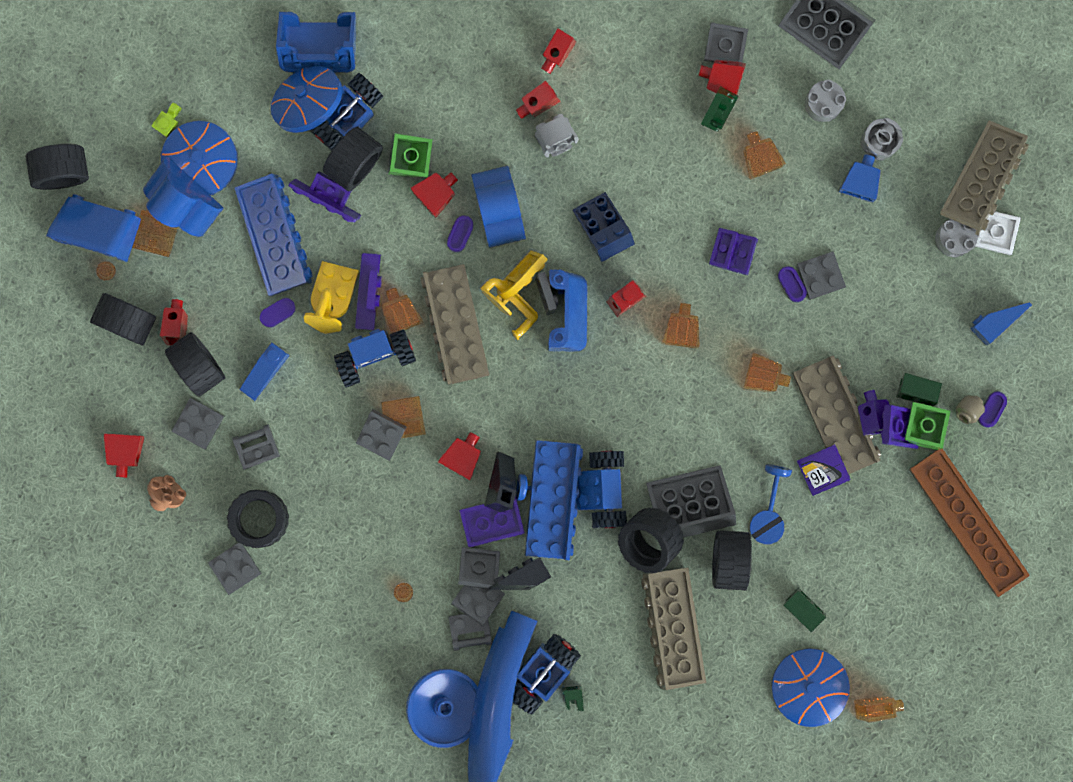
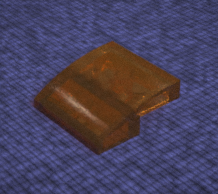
[132,209,178,257]
[381,396,426,439]

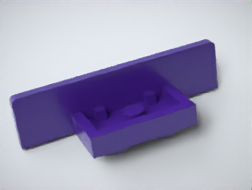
[288,171,361,222]
[355,253,382,330]

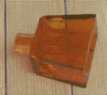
[743,131,786,180]
[382,288,424,336]
[662,303,700,349]
[743,353,791,392]
[854,696,904,722]

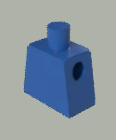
[839,154,880,203]

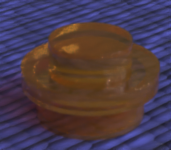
[96,261,116,281]
[394,583,413,602]

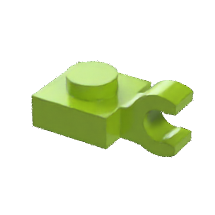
[151,102,182,138]

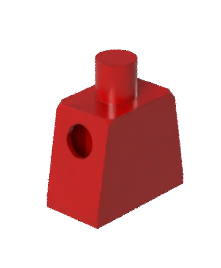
[541,28,576,74]
[698,60,746,95]
[516,81,561,119]
[410,172,458,218]
[606,280,646,317]
[160,299,188,346]
[438,432,481,480]
[104,434,144,478]

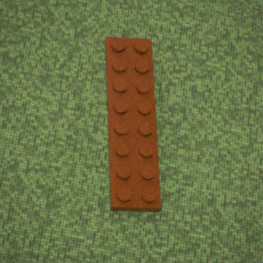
[909,449,1030,597]

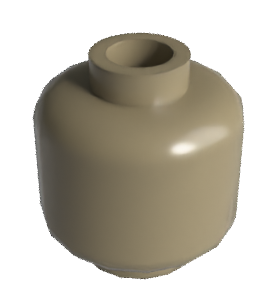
[955,395,985,424]

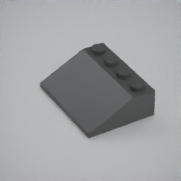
[778,0,876,70]
[646,465,736,538]

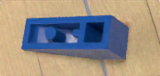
[970,302,1032,345]
[239,342,290,401]

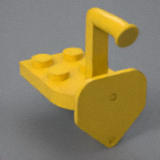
[480,250,548,340]
[304,261,359,334]

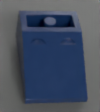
[572,192,635,262]

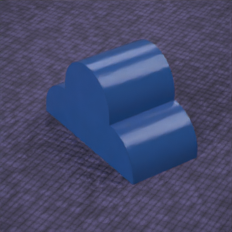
[143,157,223,237]
[471,165,526,248]

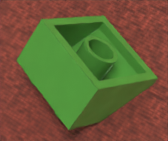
[388,134,433,178]
[904,402,951,450]

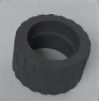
[323,127,383,191]
[25,144,89,190]
[90,293,157,346]
[165,332,225,397]
[227,490,289,548]
[618,507,684,574]
[712,530,752,591]

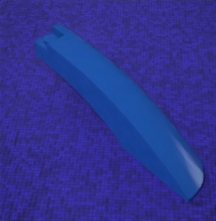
[468,611,538,782]

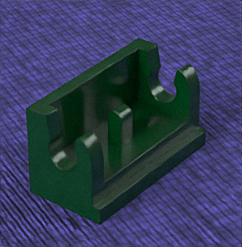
[700,86,739,132]
[896,373,942,407]
[783,587,826,633]
[562,686,584,712]

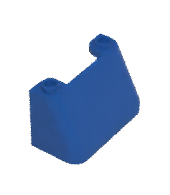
[276,12,356,72]
[46,194,141,262]
[549,270,587,351]

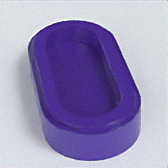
[447,215,474,252]
[778,266,807,302]
[260,298,296,328]
[978,392,1007,428]

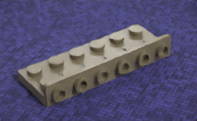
[940,121,1029,236]
[420,264,490,385]
[792,355,881,474]
[641,567,706,690]

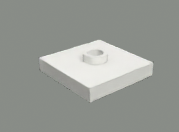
[975,211,1021,255]

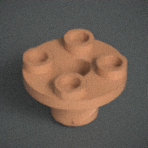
[147,475,186,511]

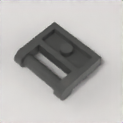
[232,424,280,470]
[449,614,492,651]

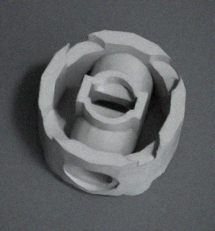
[805,79,846,122]
[535,114,579,157]
[861,118,903,160]
[935,219,978,258]

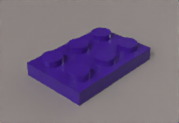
[881,405,918,449]
[459,496,525,547]

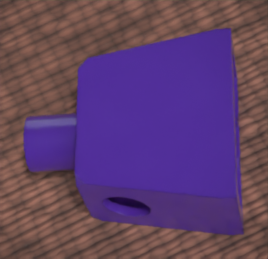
[858,390,890,435]

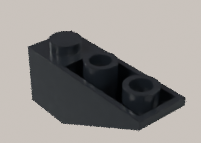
[484,451,516,512]
[488,557,551,591]

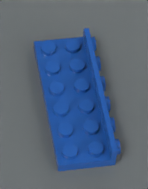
[235,174,313,296]
[525,440,583,560]

